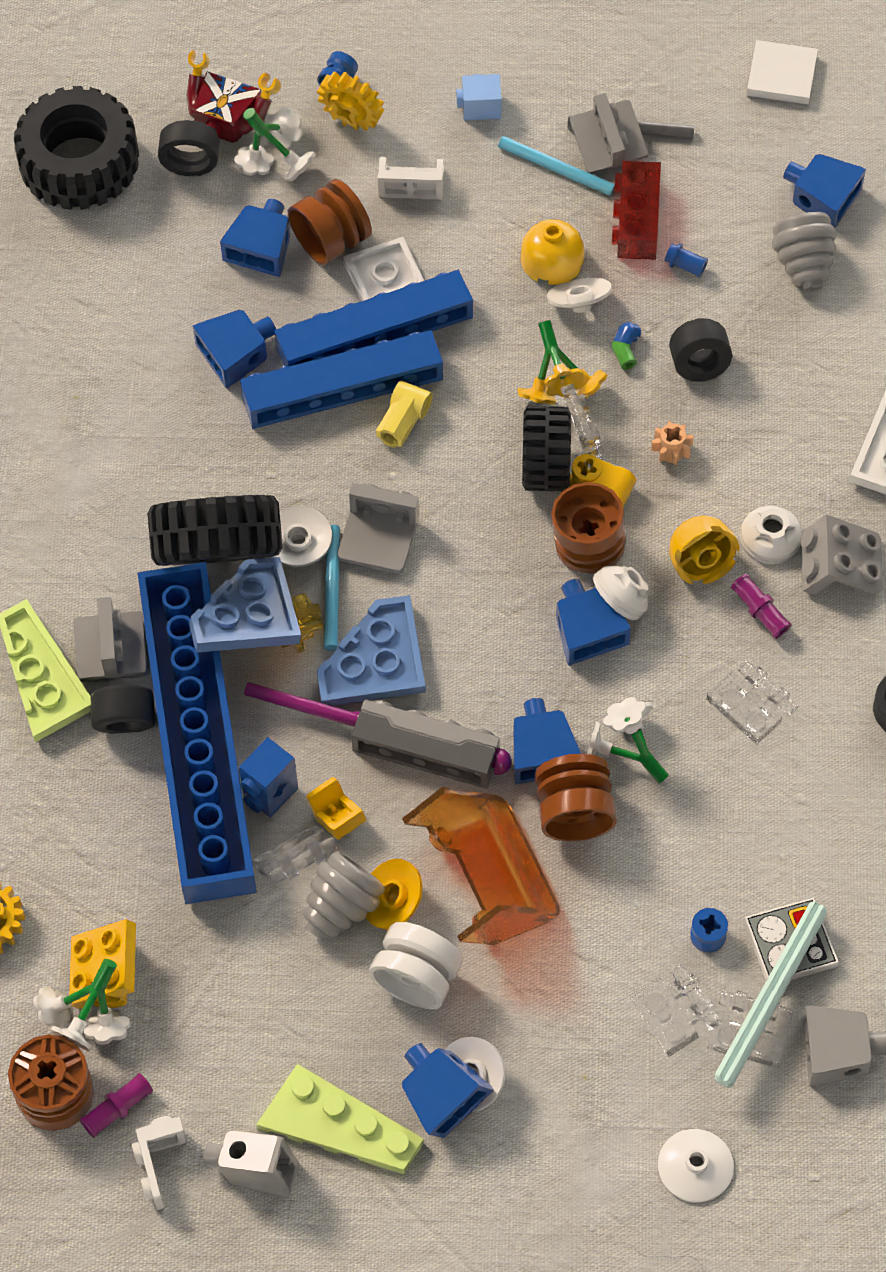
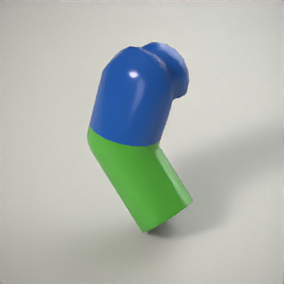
[612,322,641,370]

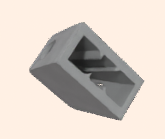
[803,1006,886,1086]
[203,1131,299,1198]

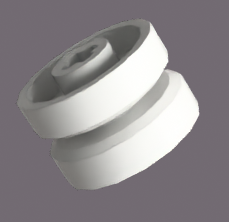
[369,922,463,1009]

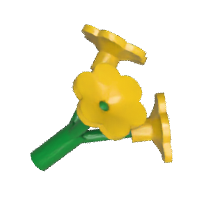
[517,320,607,405]

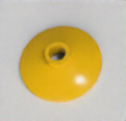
[366,858,423,930]

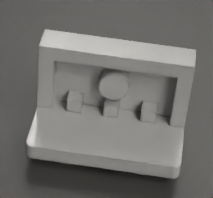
[570,93,648,174]
[74,597,147,682]

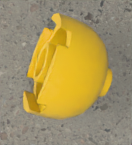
[520,219,585,285]
[669,515,740,584]

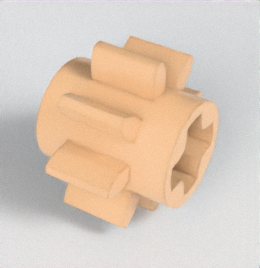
[651,421,694,465]

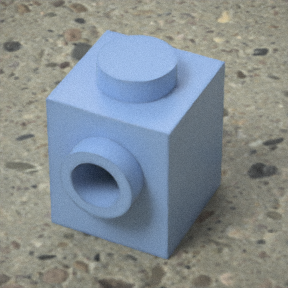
[456,74,502,121]

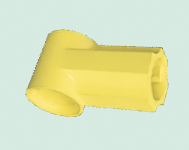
[376,380,433,448]

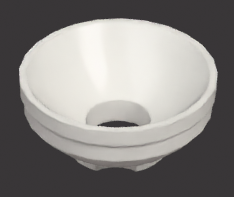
[740,506,802,565]
[593,566,648,620]

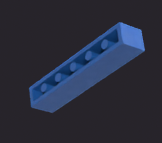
[274,269,473,366]
[240,330,443,429]

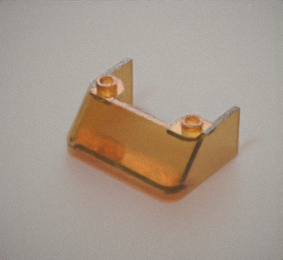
[402,786,560,945]

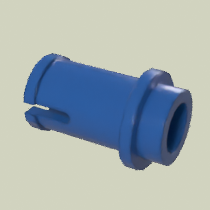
[664,243,708,278]

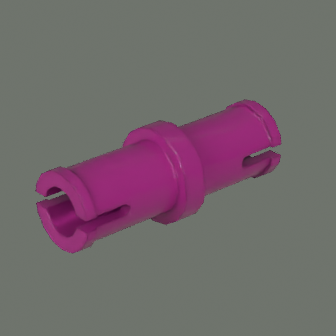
[730,574,792,639]
[79,1073,153,1138]

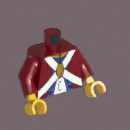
[186,50,281,143]

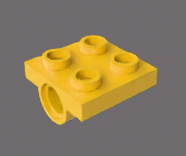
[69,919,136,1009]

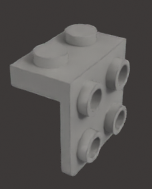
[338,483,419,574]
[800,514,883,595]

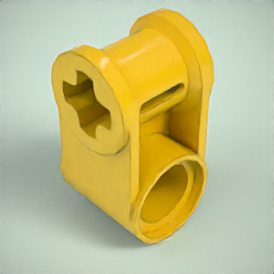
[569,454,637,508]

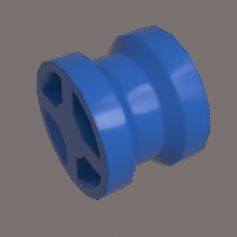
[690,908,728,953]

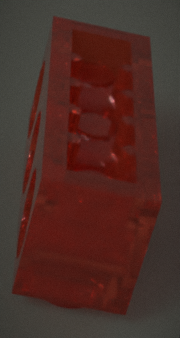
[611,160,661,260]

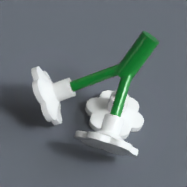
[234,107,316,182]
[587,697,669,784]
[33,959,130,1052]

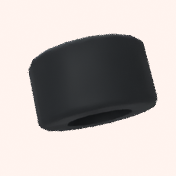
[669,318,733,382]
[90,685,155,734]

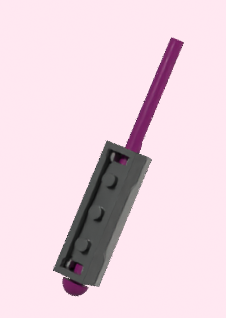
[244,682,512,789]

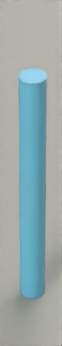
[498,136,616,197]
[324,525,340,651]

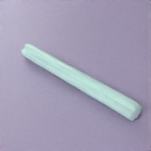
[715,902,827,1088]

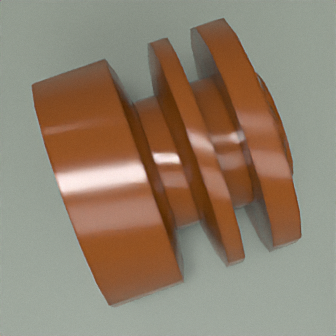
[288,179,372,266]
[551,482,626,574]
[535,754,617,842]
[8,1034,95,1131]

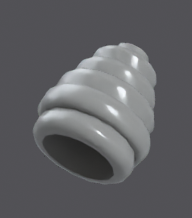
[772,212,837,291]
[303,852,385,940]

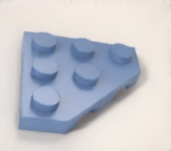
[190,557,301,653]
[317,595,426,706]

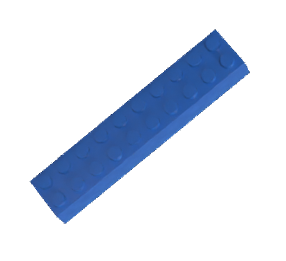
[137,562,257,905]

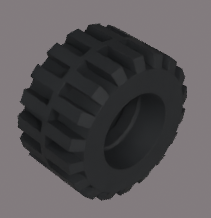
[522,406,571,492]

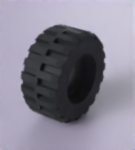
[14,86,139,210]
[147,495,283,566]

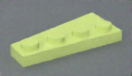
[0,599,91,743]
[256,1064,424,1174]

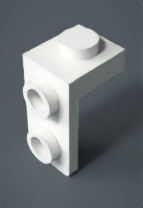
[132,1116,186,1210]

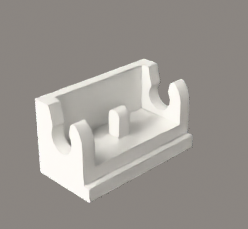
[378,157,444,200]

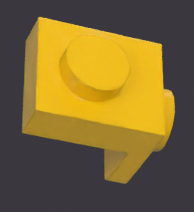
[306,777,367,840]

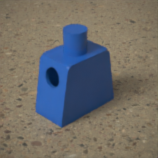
[783,154,866,228]
[220,199,290,277]
[193,310,276,388]
[556,579,631,666]
[513,698,581,785]
[402,1043,494,1138]

